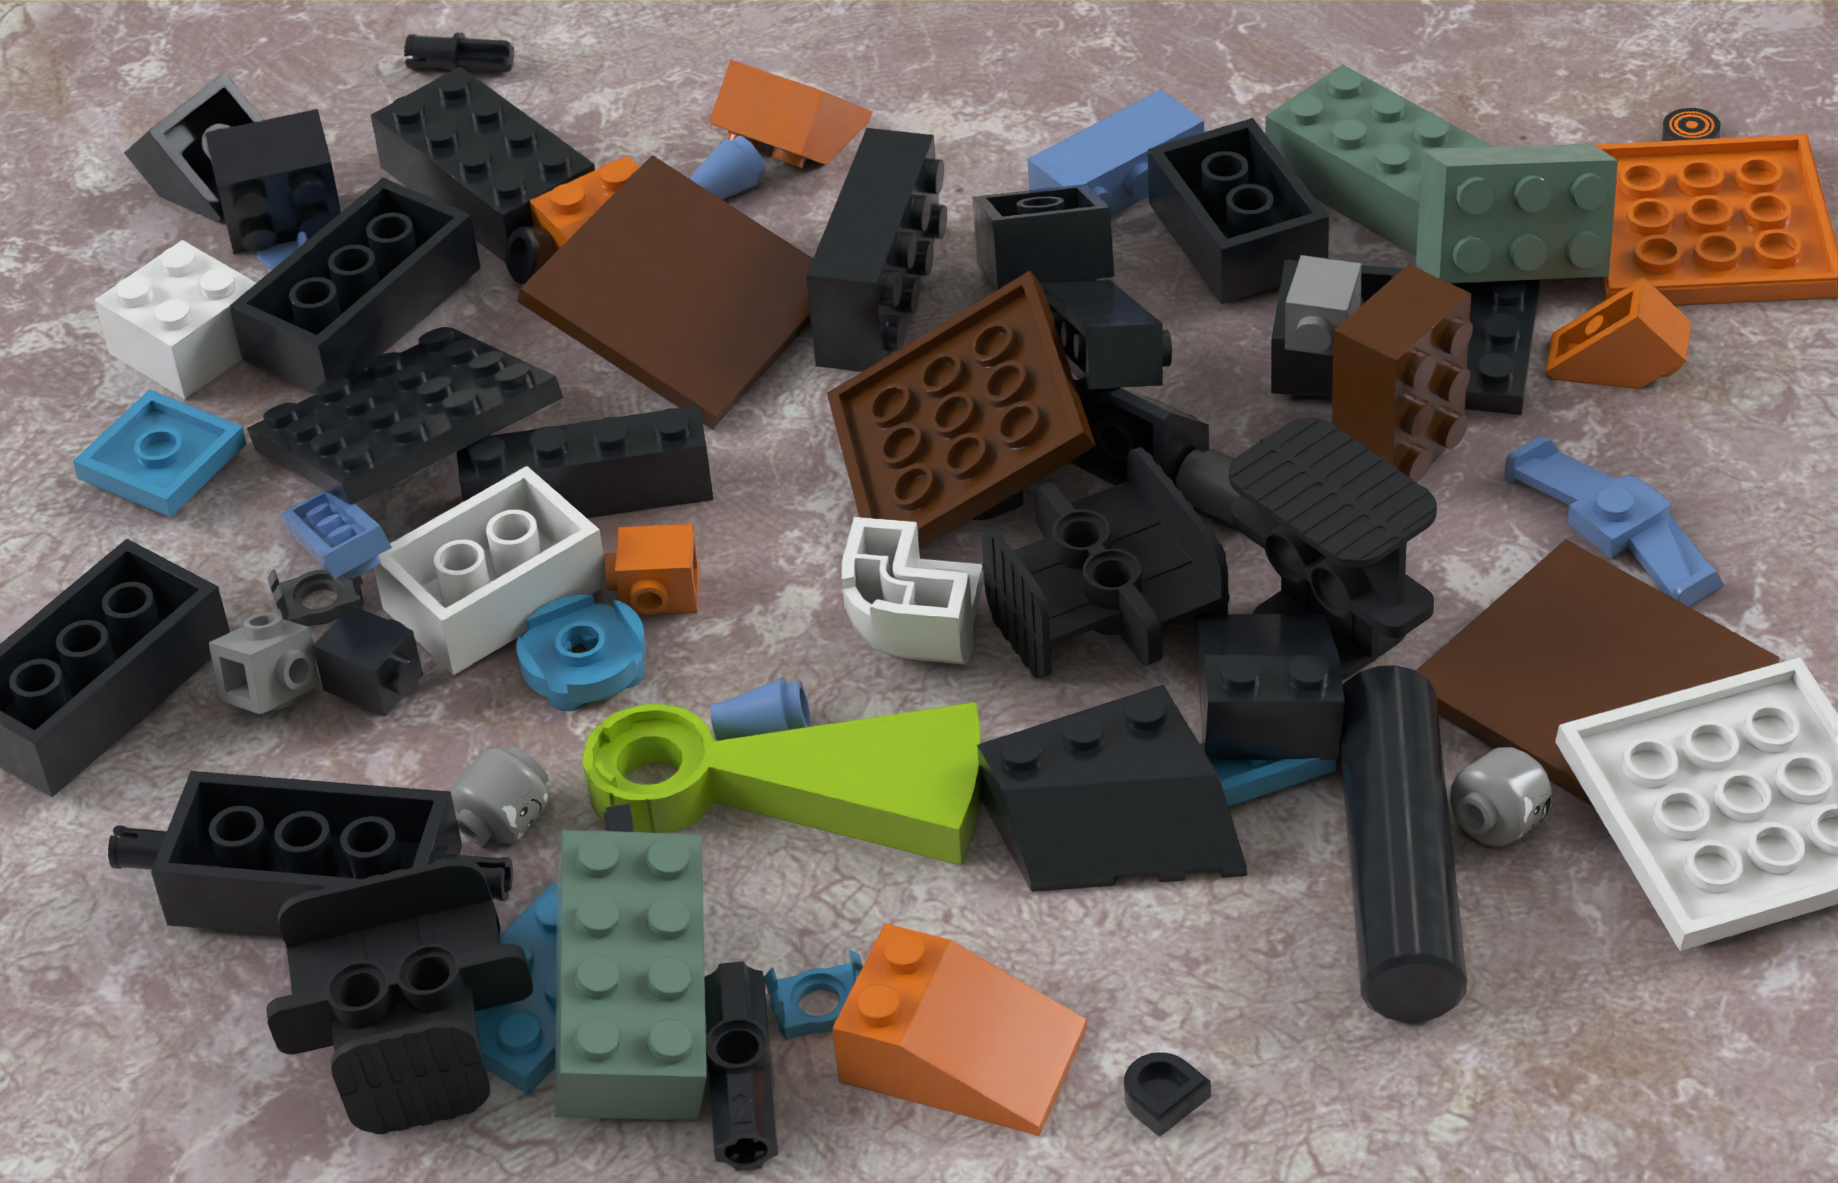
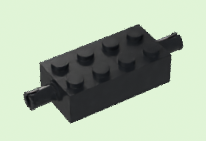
[108,771,513,935]

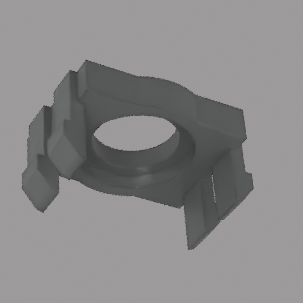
[267,569,364,626]

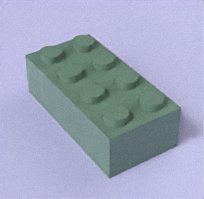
[1265,64,1493,256]
[555,830,706,1121]

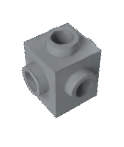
[209,613,320,714]

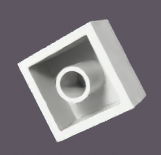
[94,240,256,400]

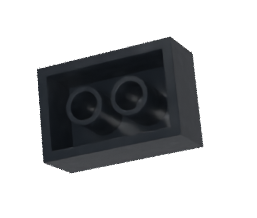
[1148,118,1329,304]

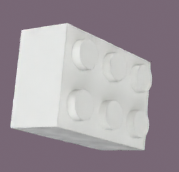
[374,466,606,675]

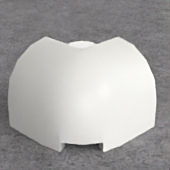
[842,517,984,665]

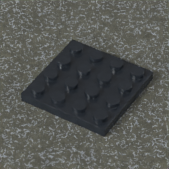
[247,327,563,505]

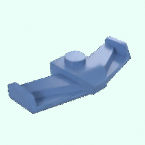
[1504,436,1724,607]

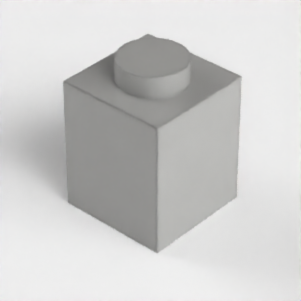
[1285,255,1362,356]

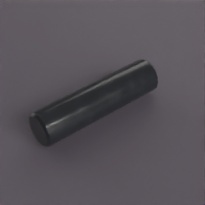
[1340,665,1467,1022]

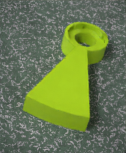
[582,702,982,866]

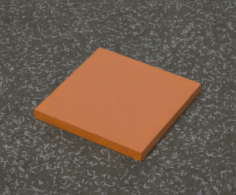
[1594,134,1838,305]

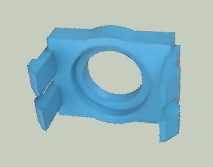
[764,950,863,1039]

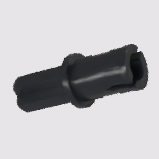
[404,32,514,73]

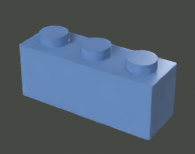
[1027,90,1204,216]

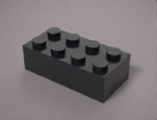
[370,66,595,263]
[806,128,947,372]
[229,178,481,393]
[0,539,230,797]

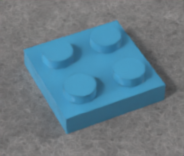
[73,390,247,517]

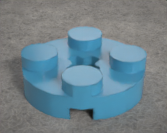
[516,594,647,711]

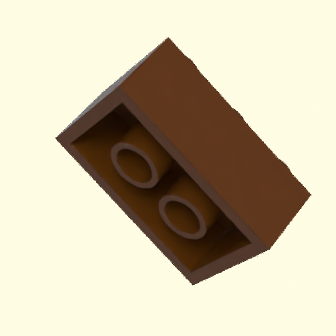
[1332,264,1473,482]

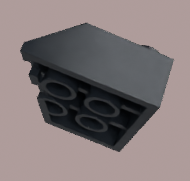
[977,685,1247,892]

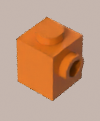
[605,524,700,615]

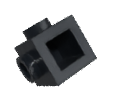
[313,605,423,716]

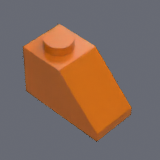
[1545,277,1692,389]

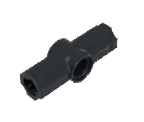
[705,961,778,1171]

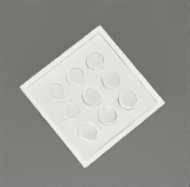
[1555,657,1838,951]

